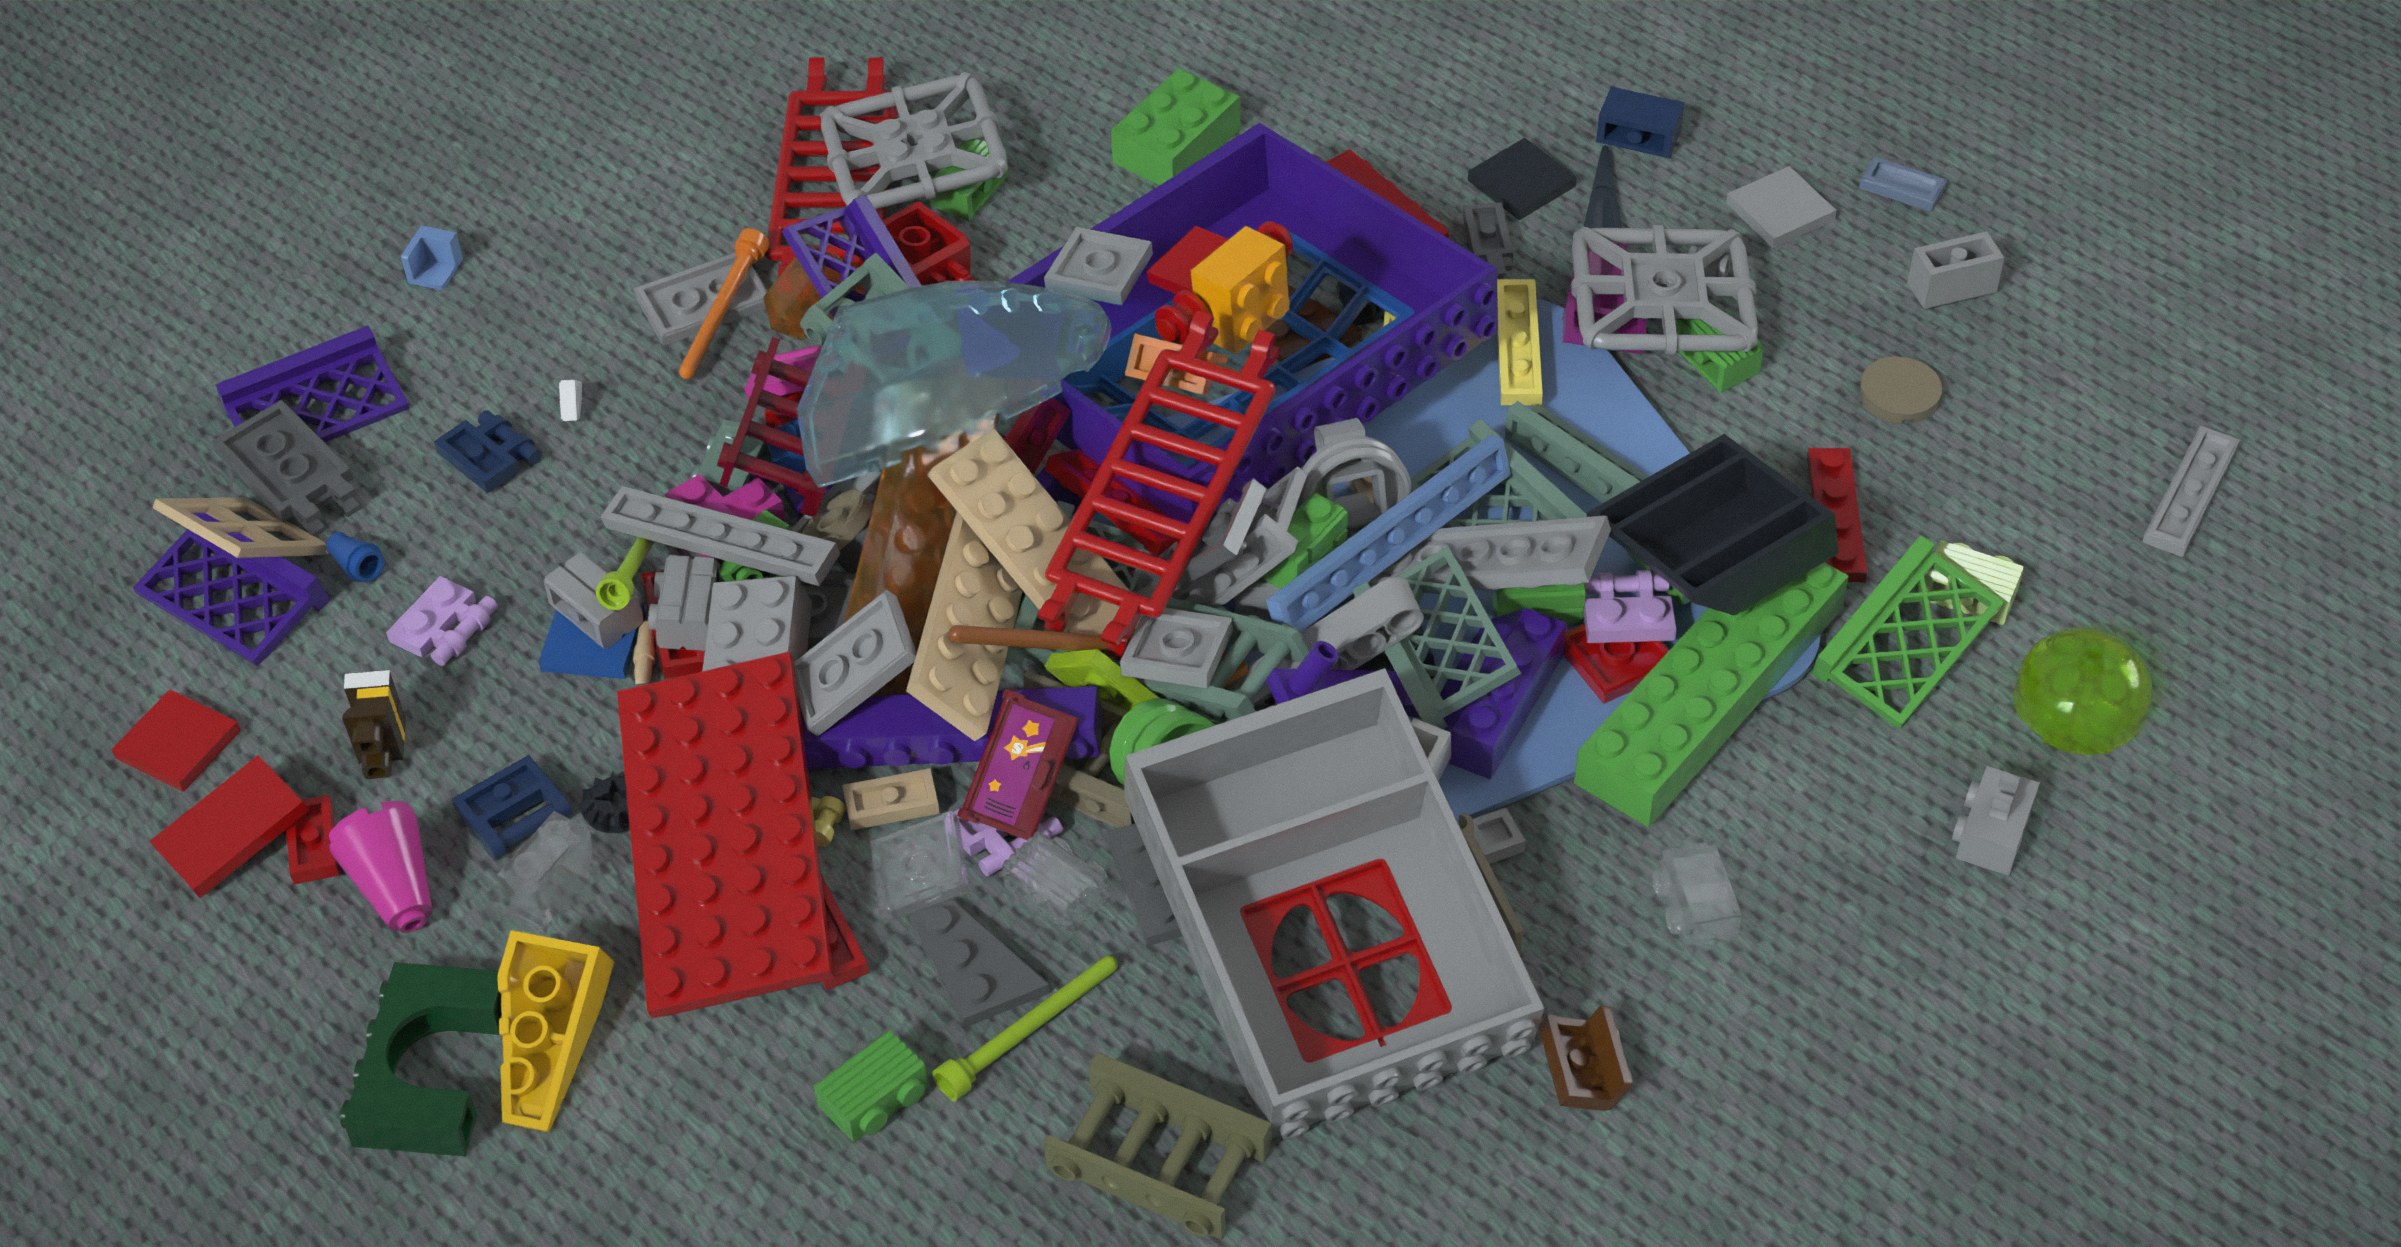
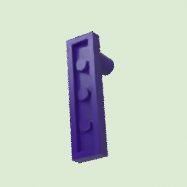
[1266,641,1420,717]

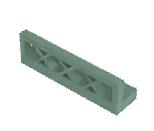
[1505,401,1649,503]

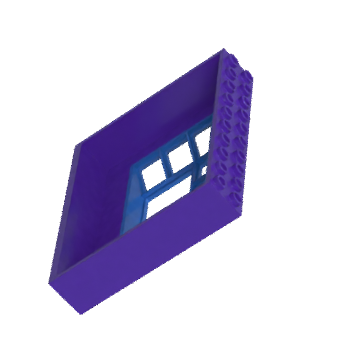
[957,123,1498,524]

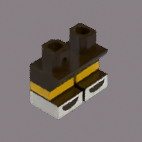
[342,670,406,779]

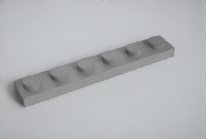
[600,486,840,586]

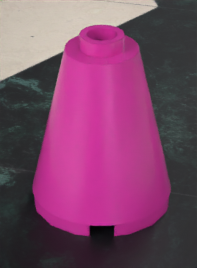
[327,801,432,933]

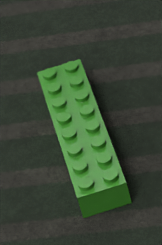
[1574,563,1849,828]

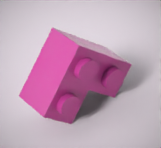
[665,474,786,565]

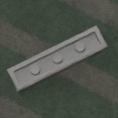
[2142,426,2240,557]

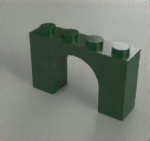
[340,962,502,1157]

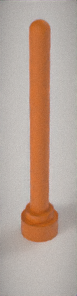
[679,228,769,380]

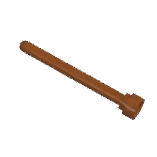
[948,625,1136,658]

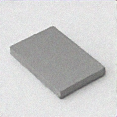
[633,253,774,346]
[794,590,917,737]

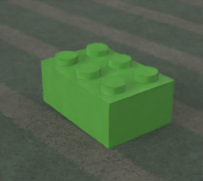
[1111,68,1240,185]

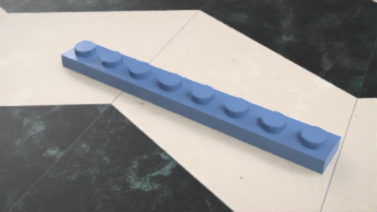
[1266,435,1511,632]

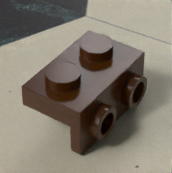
[1538,1006,1632,1111]

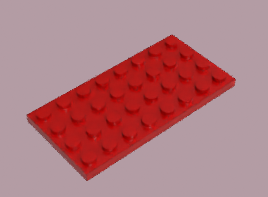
[617,652,834,1018]

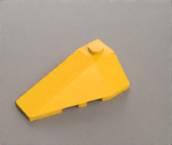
[498,930,615,1132]

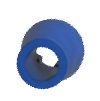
[326,532,384,582]

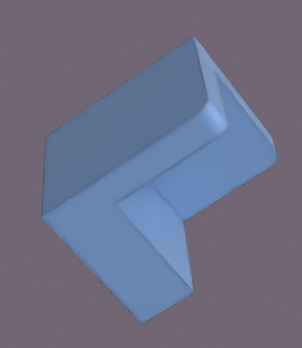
[401,225,463,290]

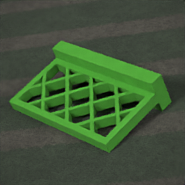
[1812,535,2004,729]

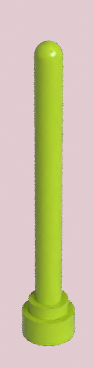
[596,537,655,610]
[932,955,1118,1102]

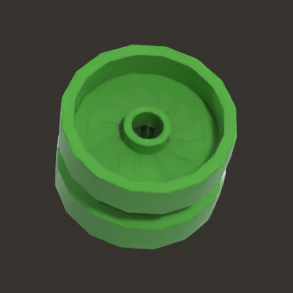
[1110,698,1215,785]

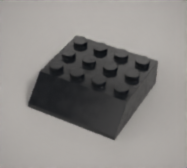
[1587,434,1839,615]

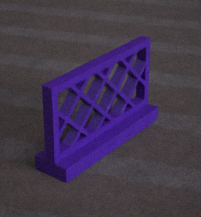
[782,195,945,362]
[215,325,410,443]
[133,513,331,666]

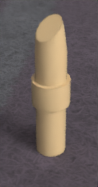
[633,621,656,685]

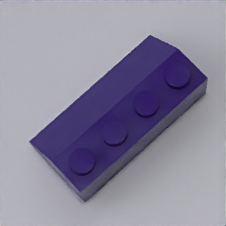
[1440,608,1566,780]

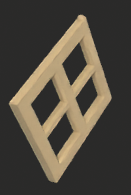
[153,497,329,558]

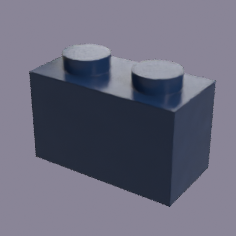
[1596,86,1685,159]

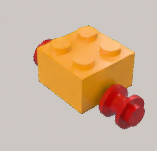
[1155,221,1293,355]

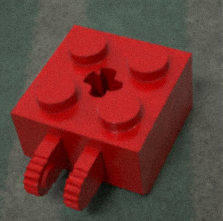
[859,201,975,304]

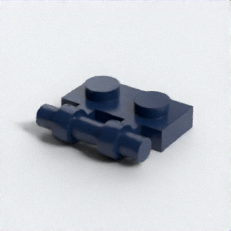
[434,410,542,494]

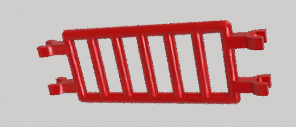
[765,57,898,295]
[1038,310,1280,658]

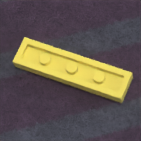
[1497,279,1543,406]

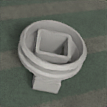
[1296,418,1412,540]

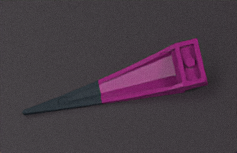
[1562,145,1646,355]

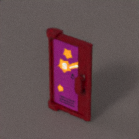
[957,689,1079,842]

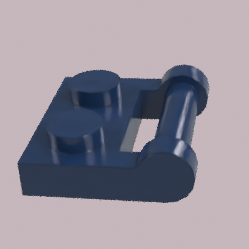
[452,755,573,861]

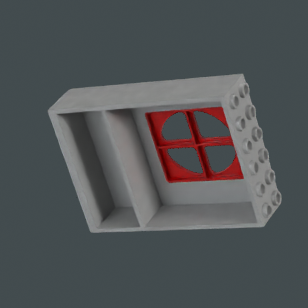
[1124,668,1544,1140]

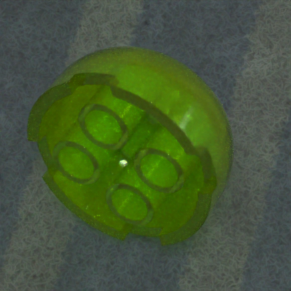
[2013,627,2152,755]

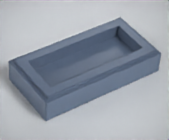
[1859,157,1947,212]

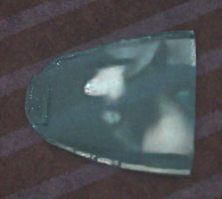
[797,281,1112,487]

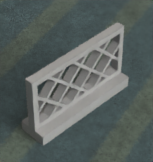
[1171,467,1308,608]

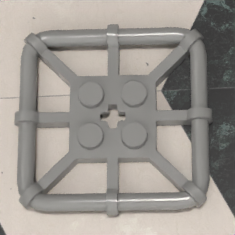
[820,72,1008,209]
[1571,224,1758,355]

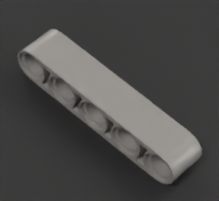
[1225,577,1424,712]

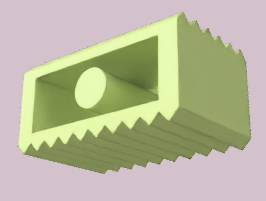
[1925,540,2024,625]

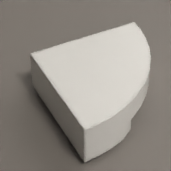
[559,380,582,421]

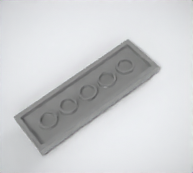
[1346,516,1611,599]

